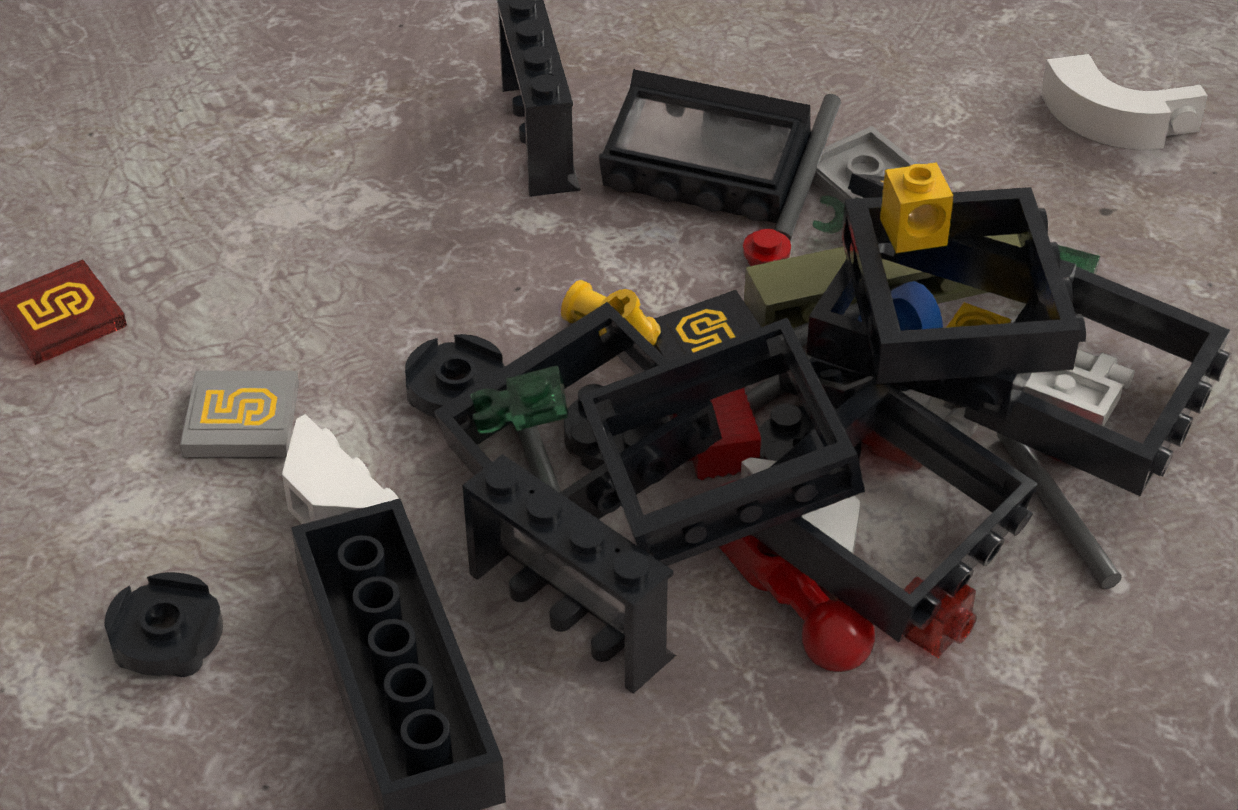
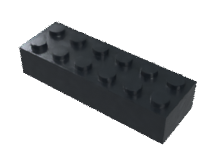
[291,498,506,810]

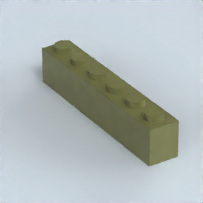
[744,234,1021,328]

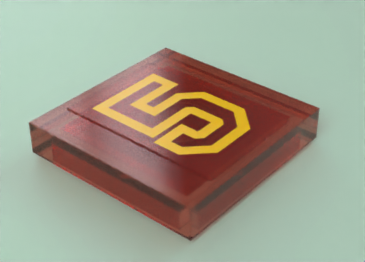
[0,259,127,365]

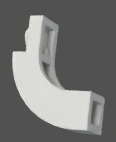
[1041,54,1208,150]

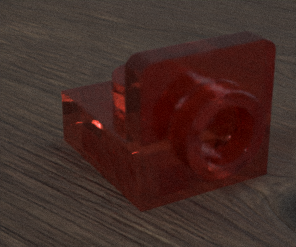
[903,576,977,658]

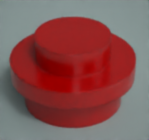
[743,229,791,266]

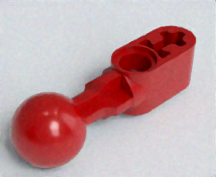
[719,480,875,672]

